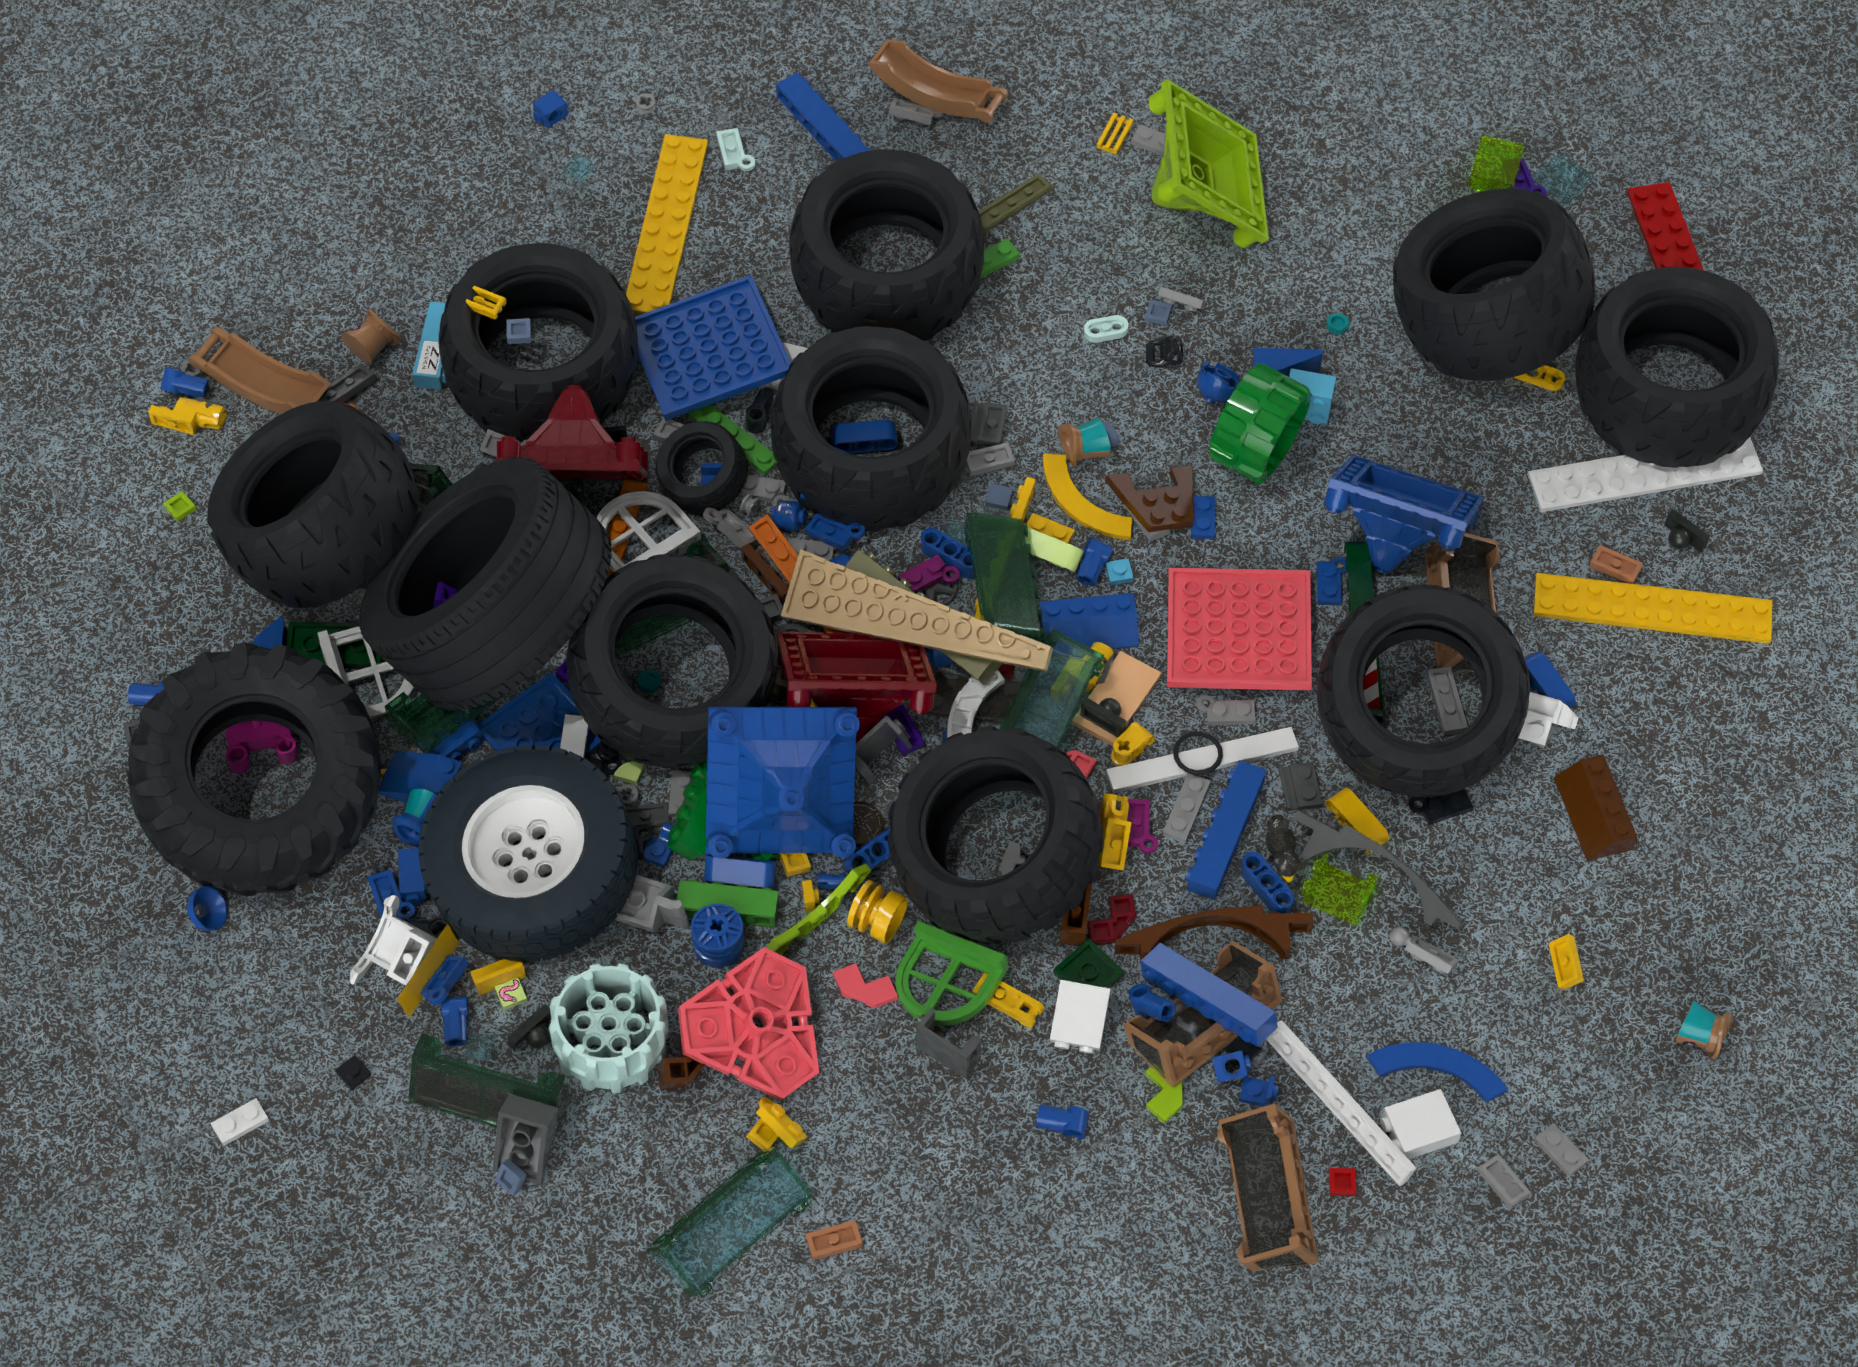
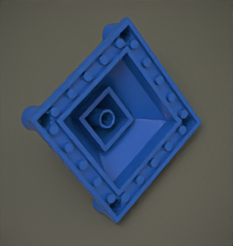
[1324,454,1485,574]
[705,707,860,859]

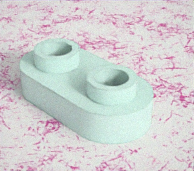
[1084,315,1128,343]

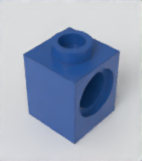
[533,89,568,128]
[1212,1050,1252,1082]

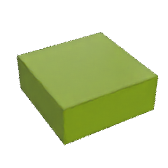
[163,491,197,522]

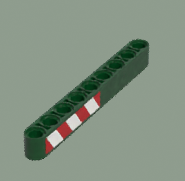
[1344,541,1383,724]

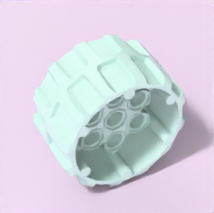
[549,963,670,1093]

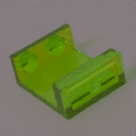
[1468,135,1525,192]
[1301,853,1379,926]

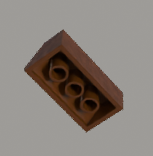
[1554,754,1637,861]

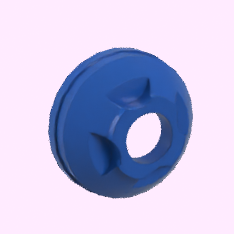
[187,886,227,931]

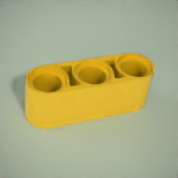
[1325,788,1389,853]

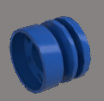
[691,904,744,968]

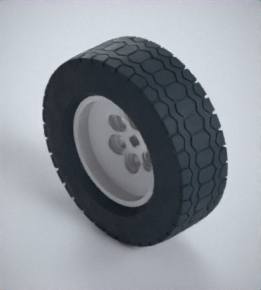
[419,745,638,962]

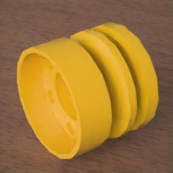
[847,880,908,944]

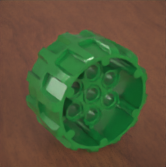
[1208,363,1312,483]

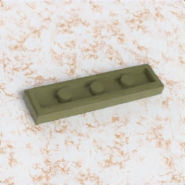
[978,173,1053,234]

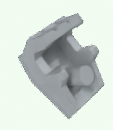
[998,841,1025,877]

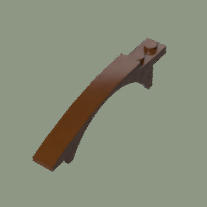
[1114,905,1313,963]

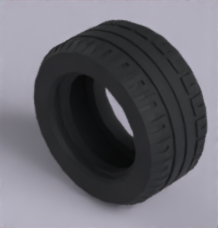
[655,421,748,514]

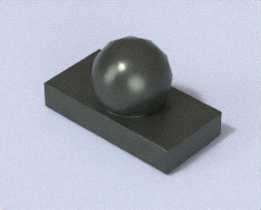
[1664,509,1710,552]
[1080,697,1126,737]
[507,1004,551,1050]

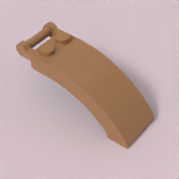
[869,39,1008,123]
[188,326,331,414]

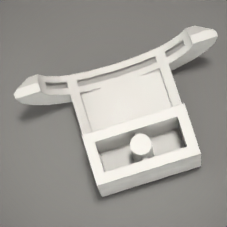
[350,895,437,985]

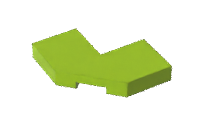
[1145,1059,1182,1124]

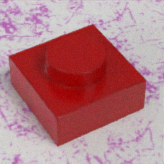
[1329,1168,1356,1196]

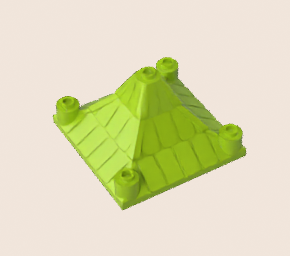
[1148,79,1269,249]

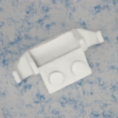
[1518,692,1578,746]

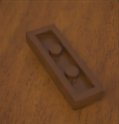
[741,543,790,606]

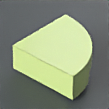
[614,761,645,785]

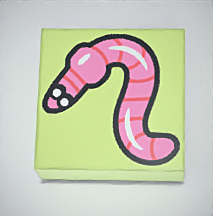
[494,977,527,1010]

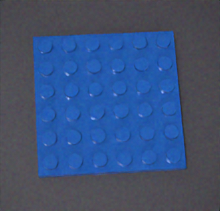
[635,275,791,421]

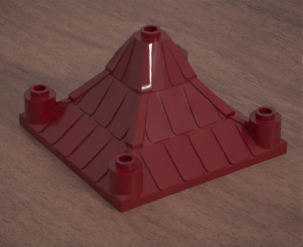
[495,385,649,480]
[776,632,937,743]

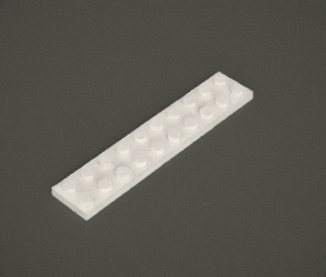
[1527,437,1763,512]

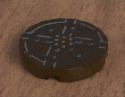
[853,801,883,847]

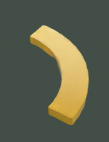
[1043,453,1132,541]

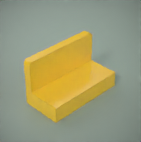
[470,958,526,996]

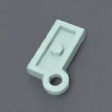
[716,128,755,171]

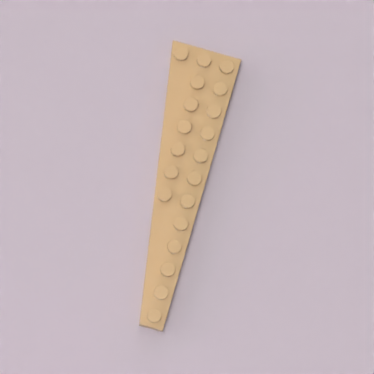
[781,549,1053,672]

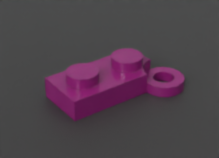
[898,554,960,594]
[1127,799,1158,854]

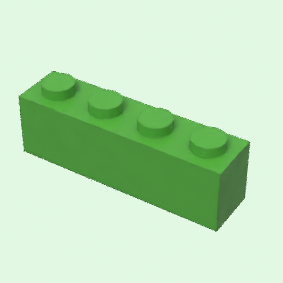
[677,880,779,928]

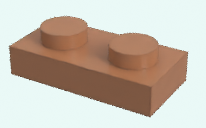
[1589,545,1643,584]
[805,1220,863,1261]

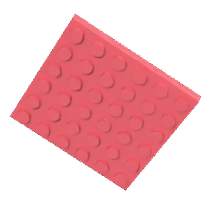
[1167,568,1312,690]

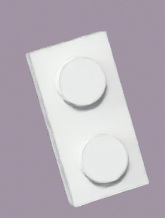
[211,1098,269,1146]

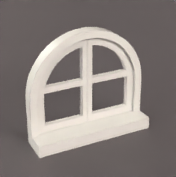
[596,491,701,572]
[318,627,415,719]

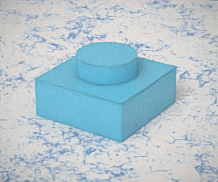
[1105,559,1133,585]

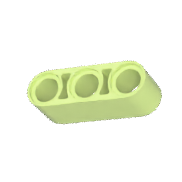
[1013,526,1084,573]

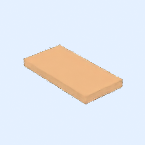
[1072,651,1162,746]

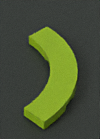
[766,864,871,954]

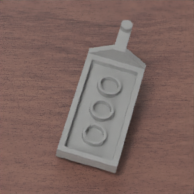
[615,875,691,933]

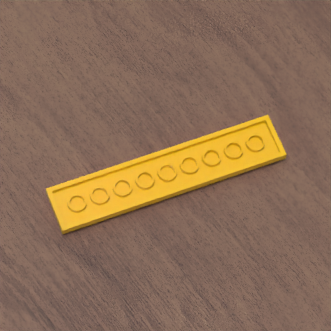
[626,134,708,315]
[1533,573,1772,644]

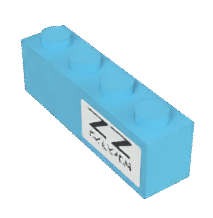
[412,302,447,390]

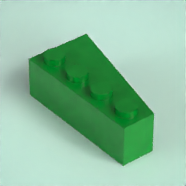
[667,760,707,861]

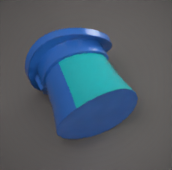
[392,789,437,848]

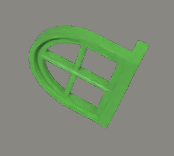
[896,921,1009,1026]

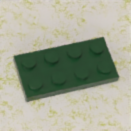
[286,622,382,669]

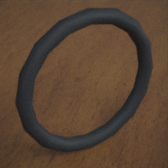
[1173,731,1223,775]

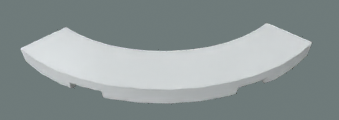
[947,670,1005,738]

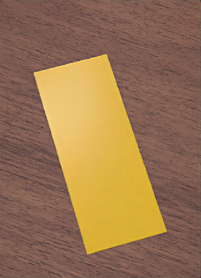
[397,924,459,1018]

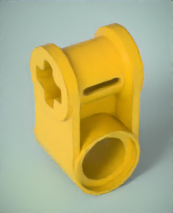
[1111,721,1155,766]

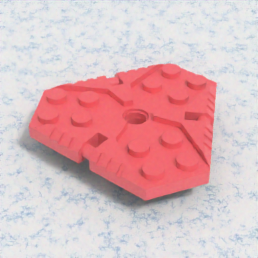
[678,947,819,1101]

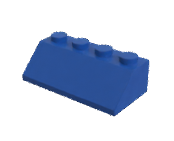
[1038,593,1139,655]

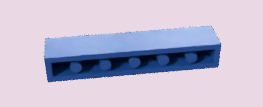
[776,72,872,161]
[1185,760,1267,900]
[1141,943,1278,1047]

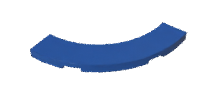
[1366,1042,1508,1103]

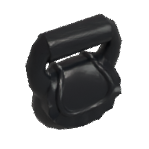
[1146,336,1183,368]

